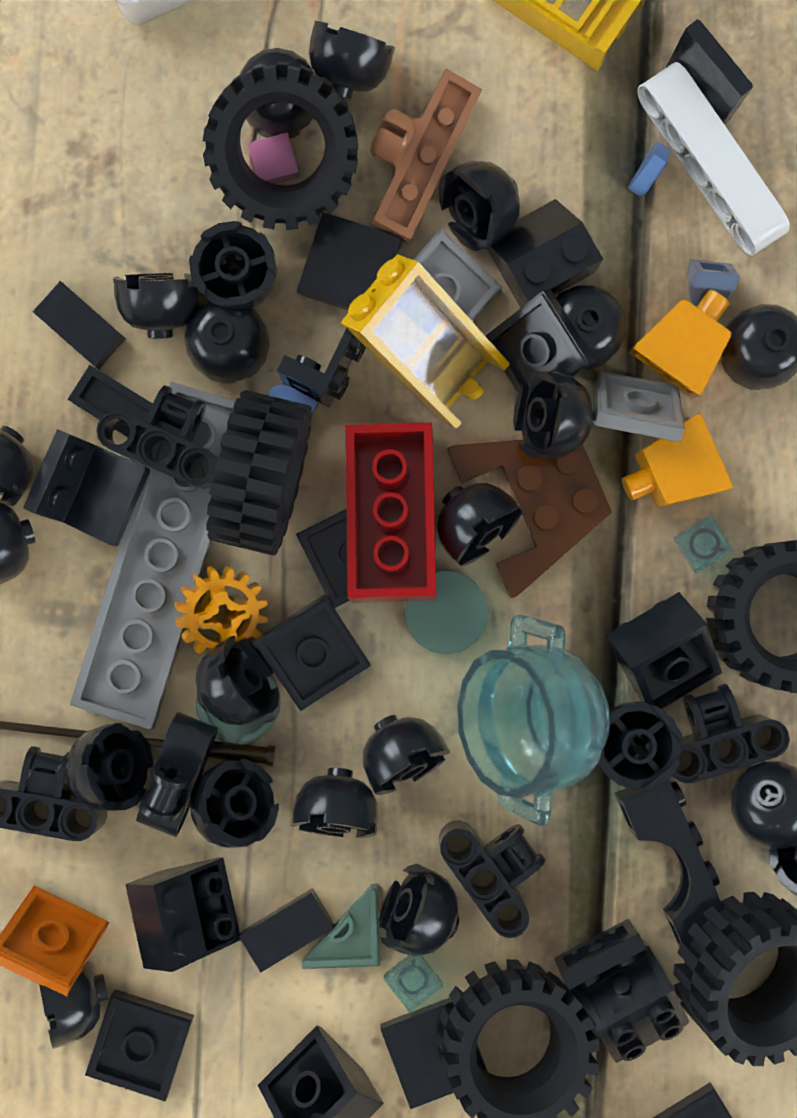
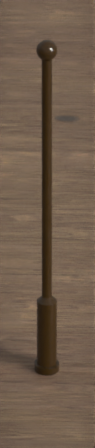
[0,721,276,767]

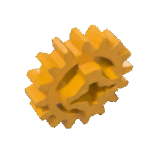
[174,565,268,654]

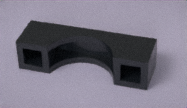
[614,780,725,947]

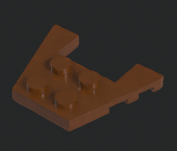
[447,440,612,598]

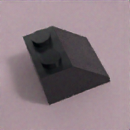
[487,199,603,308]
[606,592,722,709]
[257,1025,384,1118]

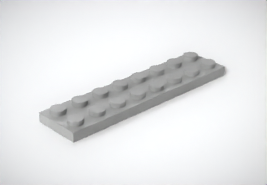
[70,382,236,730]

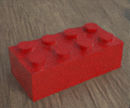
[345,422,437,603]

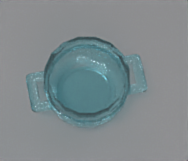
[457,614,610,826]

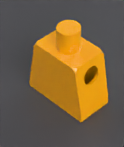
[628,290,732,398]
[621,413,734,507]

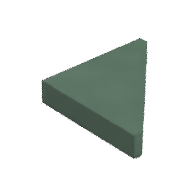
[302,884,381,969]

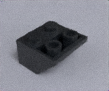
[125,857,241,972]

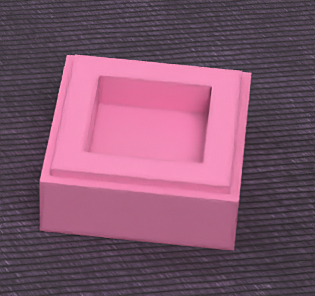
[248,132,300,184]

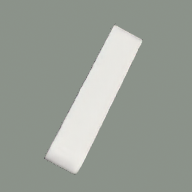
[637,62,790,256]

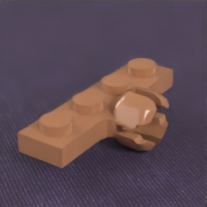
[370,69,482,243]

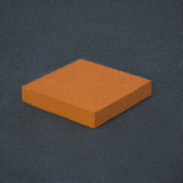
[0,886,109,997]

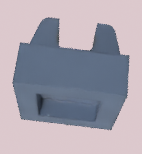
[686,259,739,305]

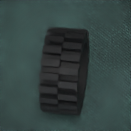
[203,62,359,230]
[206,390,312,556]
[706,540,797,693]
[673,891,797,1067]
[436,959,600,1118]

